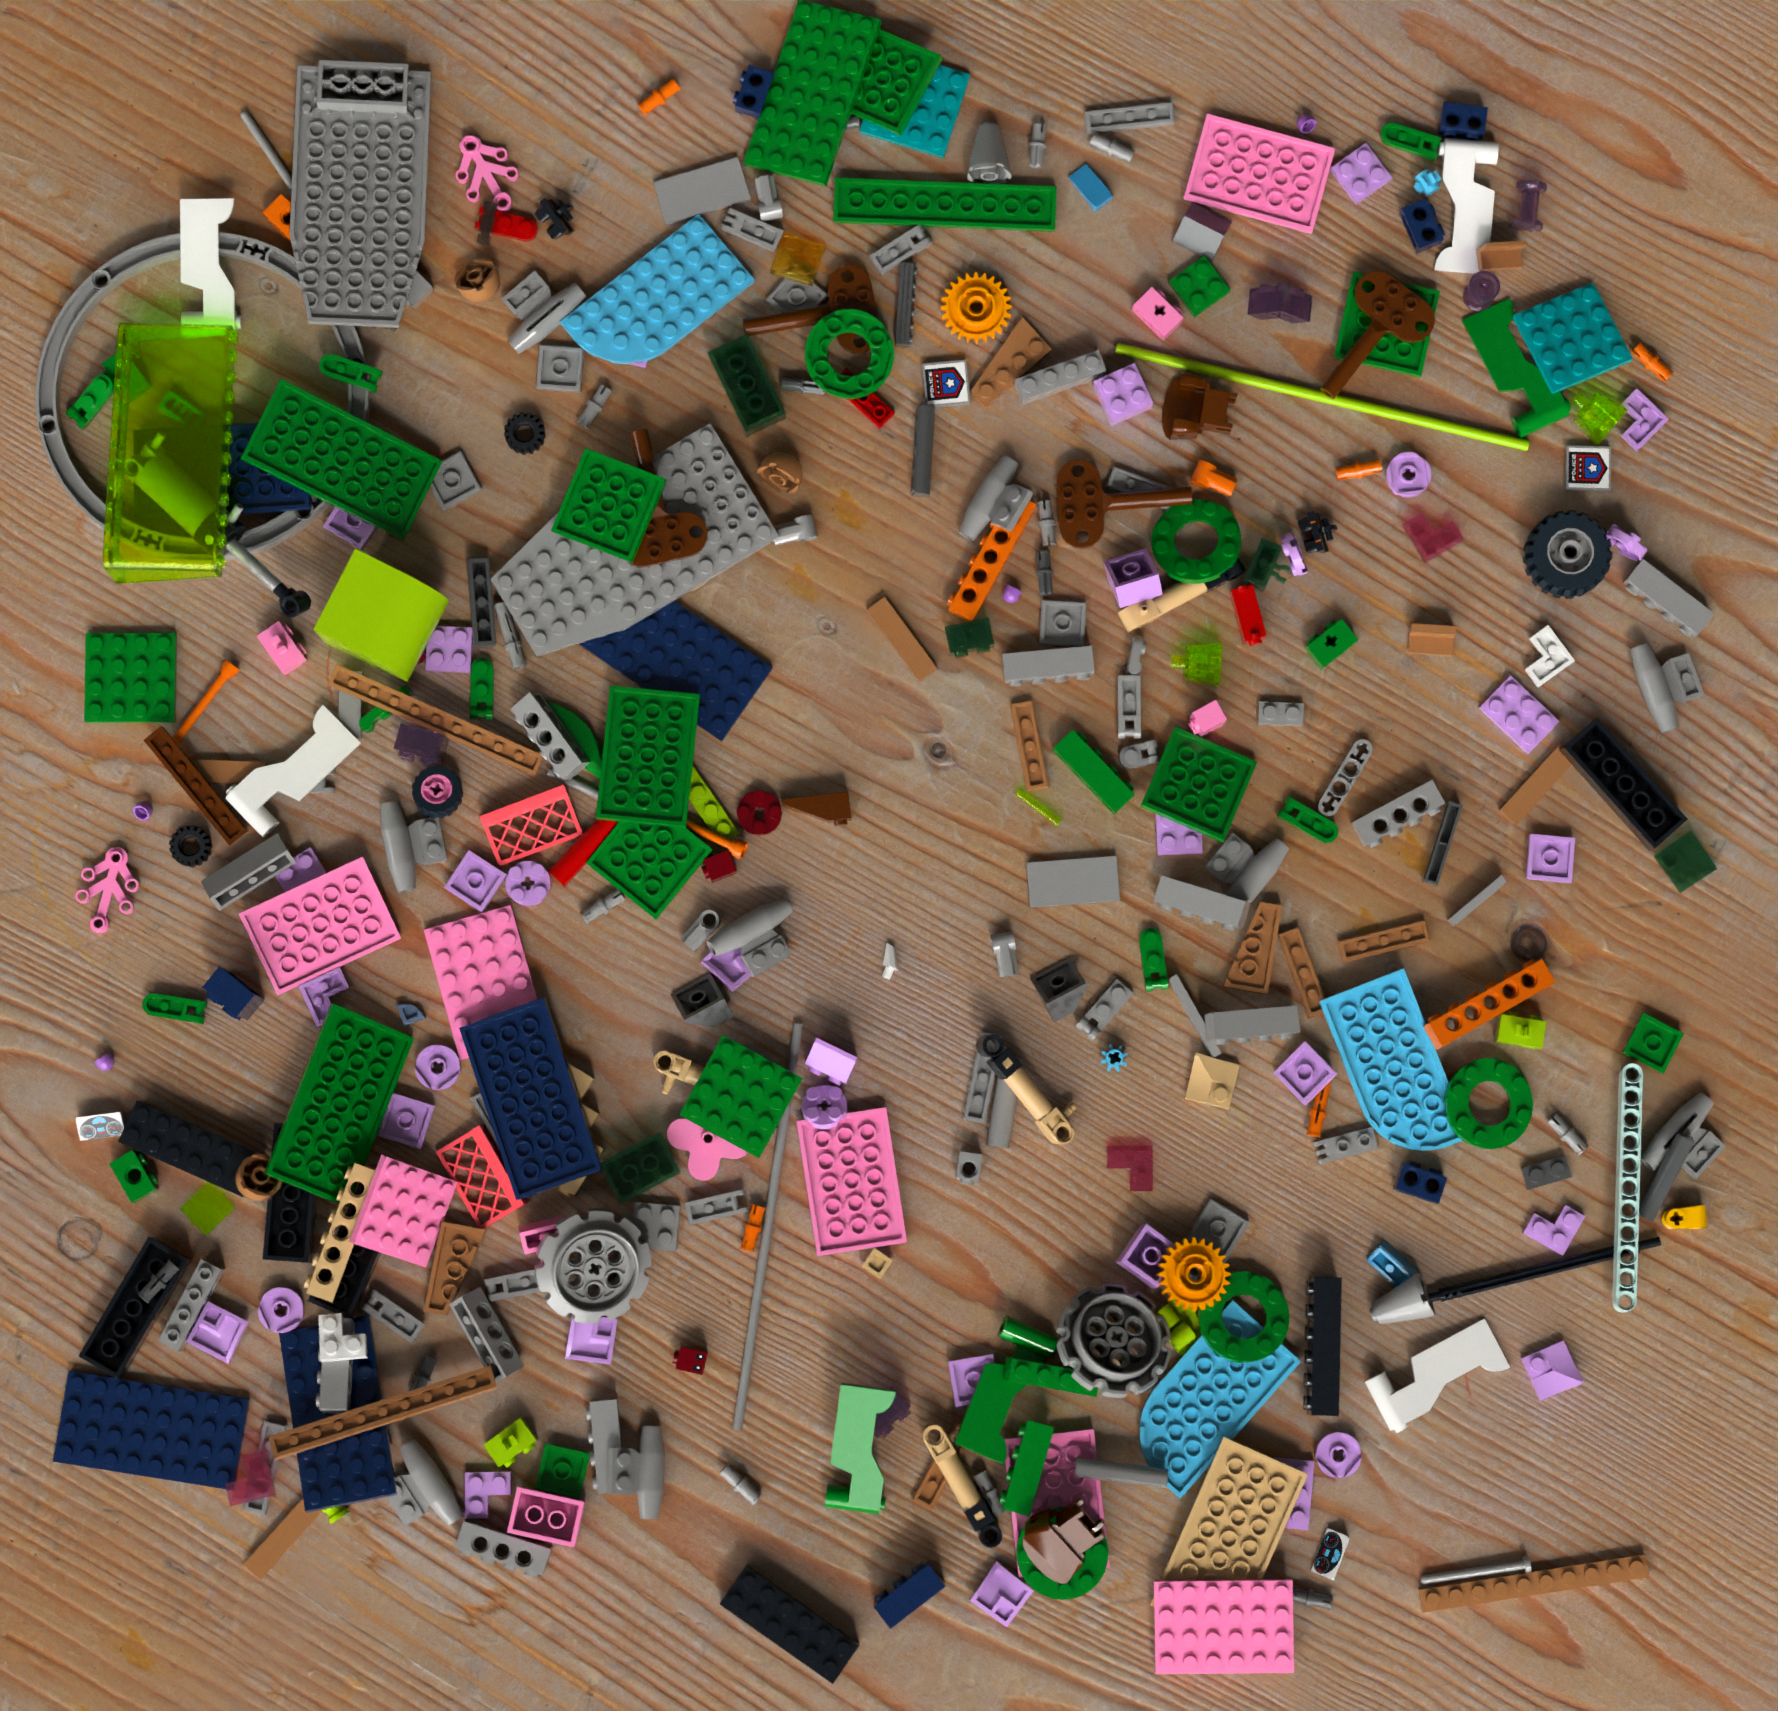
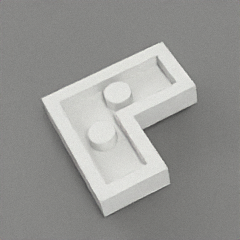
[1525,625,1575,688]
[318,1313,367,1362]

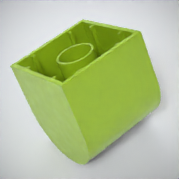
[314,549,449,681]

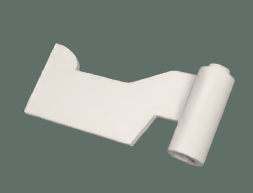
[225,705,361,838]

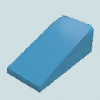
[1068,164,1113,212]

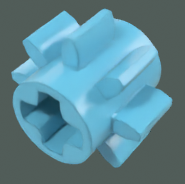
[1413,169,1442,197]
[1100,1045,1128,1072]

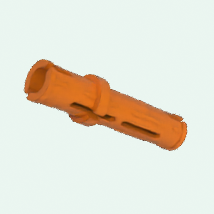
[1306,1080,1332,1138]

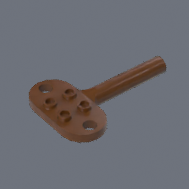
[742,265,878,354]
[1320,271,1435,399]
[626,429,708,568]
[1056,460,1193,549]

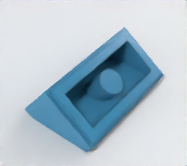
[1366,1240,1418,1287]

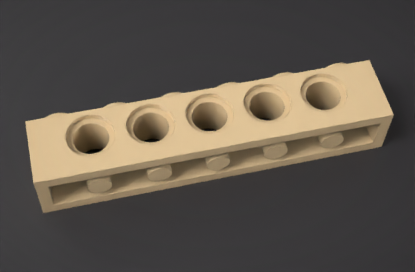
[304,1163,375,1302]

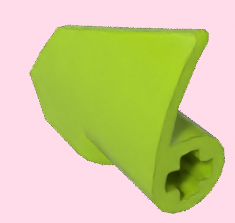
[1155,1299,1201,1357]

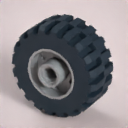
[1523,510,1613,599]

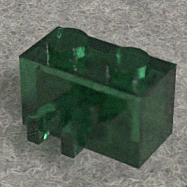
[1243,538,1291,592]
[944,618,994,658]

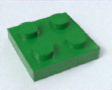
[1168,255,1231,318]
[1622,1013,1684,1074]
[535,1443,590,1499]

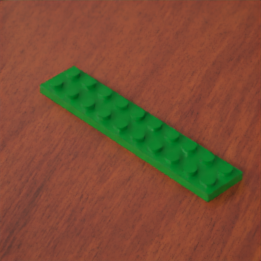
[833,178,1057,232]

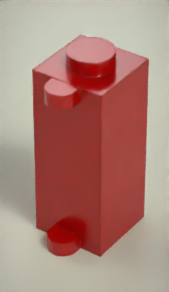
[1229,584,1267,646]

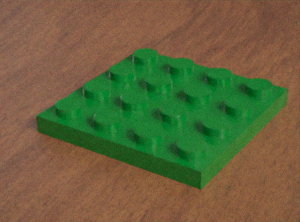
[851,29,943,136]
[1333,271,1440,378]
[551,448,667,564]
[84,633,177,723]
[1140,726,1257,843]
[586,822,713,920]
[679,1035,803,1158]

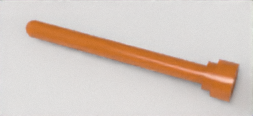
[172,659,240,744]
[686,820,748,859]

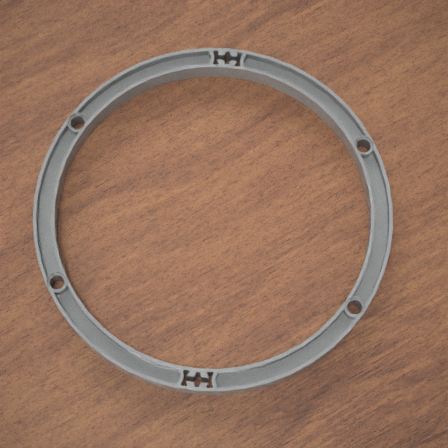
[35,232,371,562]

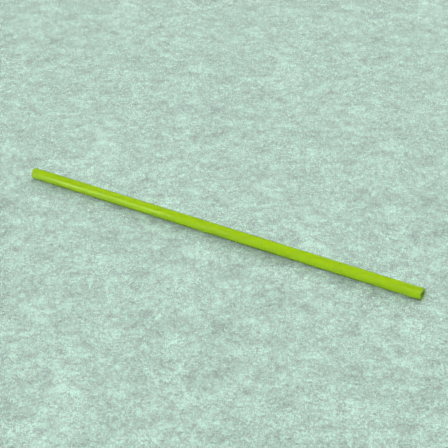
[1115,342,1530,451]

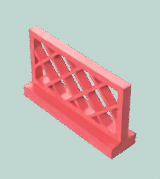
[479,784,583,866]
[436,1124,529,1229]

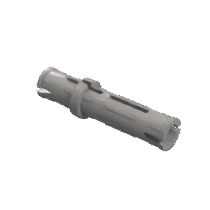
[493,602,527,670]

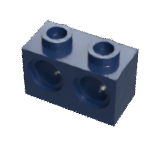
[733,65,775,119]
[1438,102,1488,141]
[1399,199,1445,254]
[1393,1161,1447,1204]

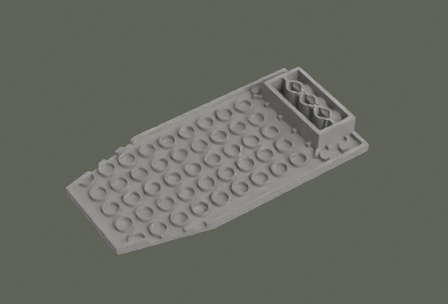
[290,60,431,328]
[490,423,779,657]

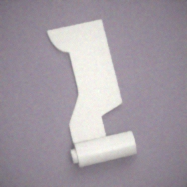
[1434,138,1499,275]
[180,198,242,334]
[1364,1319,1510,1433]

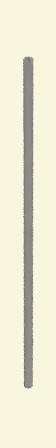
[733,1023,803,1431]

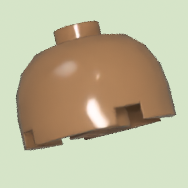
[454,258,500,302]
[757,451,803,494]
[235,1153,283,1201]

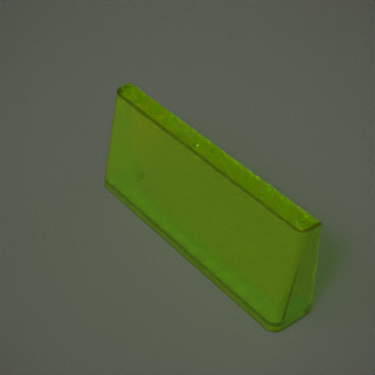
[103,322,238,584]

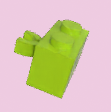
[1494,1011,1547,1050]
[483,1417,538,1468]

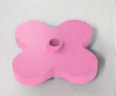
[667,1119,748,1181]

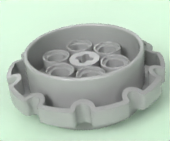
[534,1208,651,1324]
[1056,1284,1171,1398]

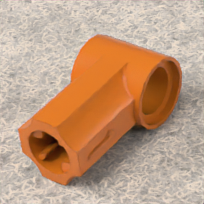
[1190,460,1238,497]

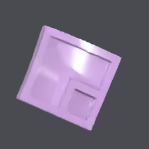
[701,948,751,992]
[186,1301,249,1364]
[565,1316,618,1365]
[1521,1340,1584,1401]
[970,1560,1034,1627]

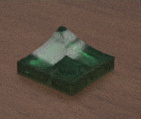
[1654,831,1717,894]

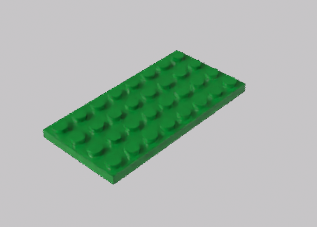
[743,0,882,187]
[241,379,442,541]
[264,1003,414,1207]

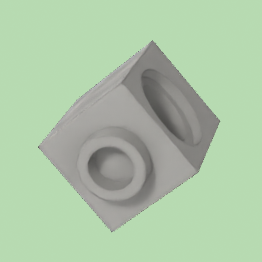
[956,1151,982,1186]

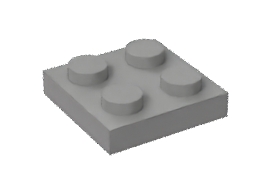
[633,1202,680,1251]

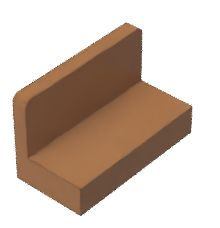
[1476,241,1527,271]
[1408,623,1457,656]

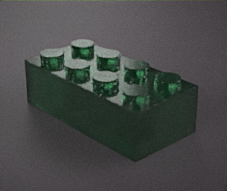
[707,333,786,437]

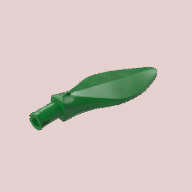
[537,700,603,779]

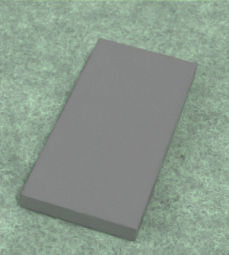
[653,157,751,225]
[1026,856,1120,908]
[1186,1198,1250,1281]

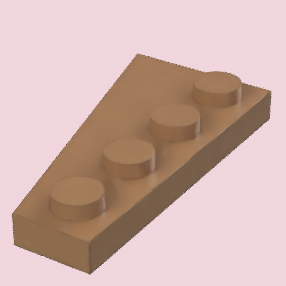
[970,317,1052,409]
[1223,902,1282,995]
[424,1221,487,1316]

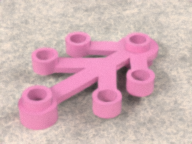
[455,135,519,212]
[75,847,140,933]

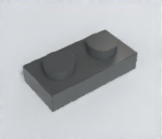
[1520,1156,1572,1190]

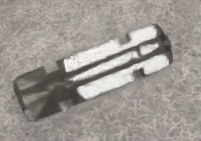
[477,201,497,245]

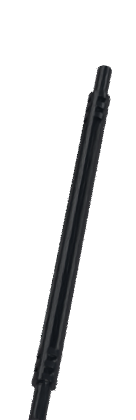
[1428,1237,1661,1302]

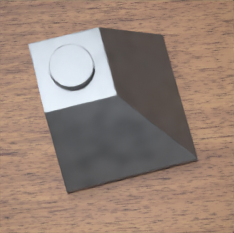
[1030,957,1087,1022]
[670,973,734,1027]

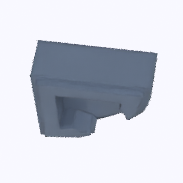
[396,1003,426,1026]

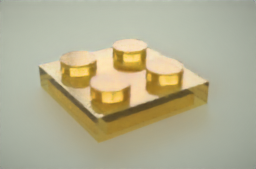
[770,233,826,286]

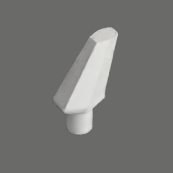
[882,943,898,980]

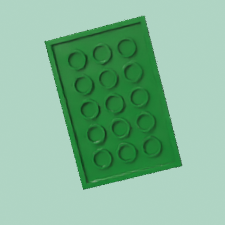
[596,685,700,828]

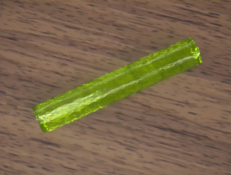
[1015,788,1062,827]

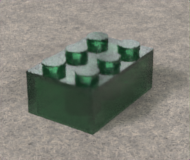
[601,1132,682,1205]

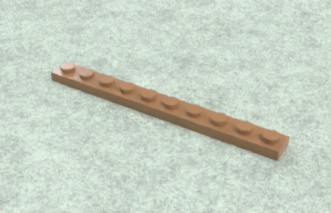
[327,664,543,776]
[269,1365,497,1460]
[1418,1554,1649,1613]

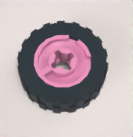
[412,766,463,818]

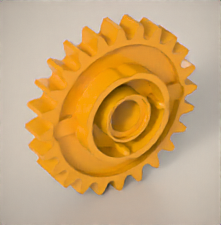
[941,272,1012,344]
[1157,1237,1231,1311]

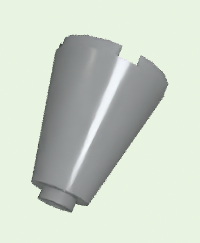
[967,121,1011,184]
[1369,1273,1436,1324]

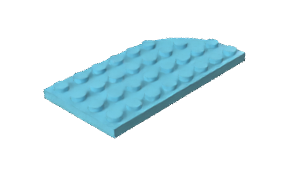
[560,214,755,364]
[1319,968,1462,1151]
[1139,1300,1301,1498]

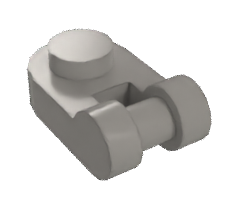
[1126,635,1146,675]
[1119,740,1161,769]

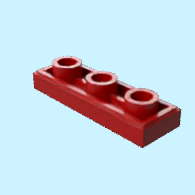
[841,367,895,430]

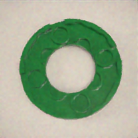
[804,309,894,399]
[1151,499,1242,584]
[1444,1058,1533,1149]
[1198,1271,1290,1363]
[1016,1506,1108,1600]

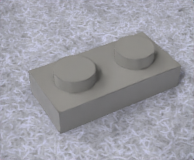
[1257,701,1304,727]

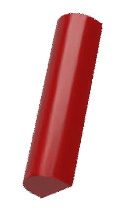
[548,819,619,887]

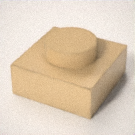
[861,1248,893,1279]

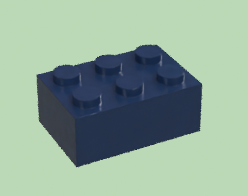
[202,966,265,1021]
[873,1561,946,1629]

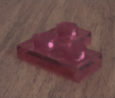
[1402,513,1464,563]
[1107,1146,1153,1191]
[225,1450,276,1506]

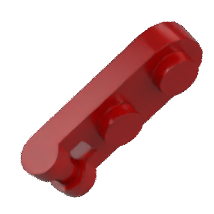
[474,206,538,242]

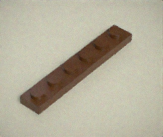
[144,726,248,846]

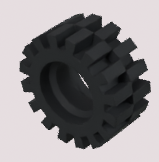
[504,412,545,455]
[169,825,212,867]

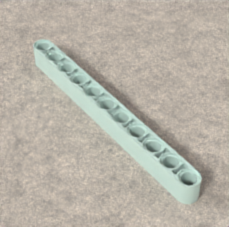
[1612,1063,1643,1313]

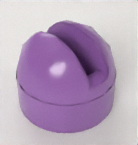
[1296,114,1316,133]
[1003,585,1022,603]
[133,801,153,821]
[94,1052,114,1071]

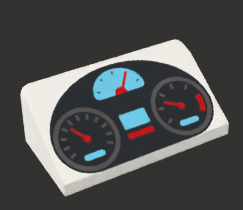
[76,1112,125,1141]
[1311,1528,1350,1580]

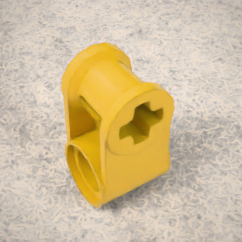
[1661,1205,1708,1229]

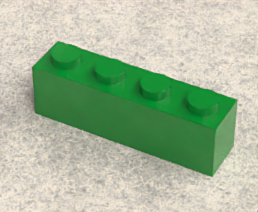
[1052,729,1135,815]
[1003,1357,1098,1397]
[999,1419,1054,1517]

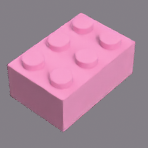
[507,1486,586,1547]

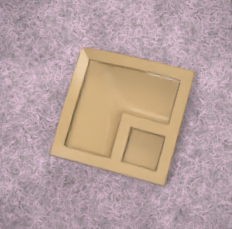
[1185,1053,1240,1110]

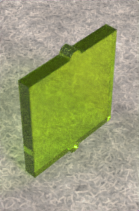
[180,1182,235,1236]

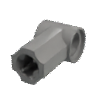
[755,175,783,222]
[773,515,818,546]
[680,910,721,952]
[990,931,1019,978]

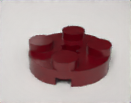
[737,790,782,836]

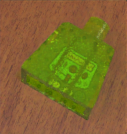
[1571,392,1628,446]
[1170,642,1223,688]

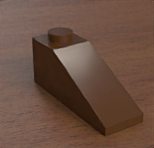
[781,791,852,826]

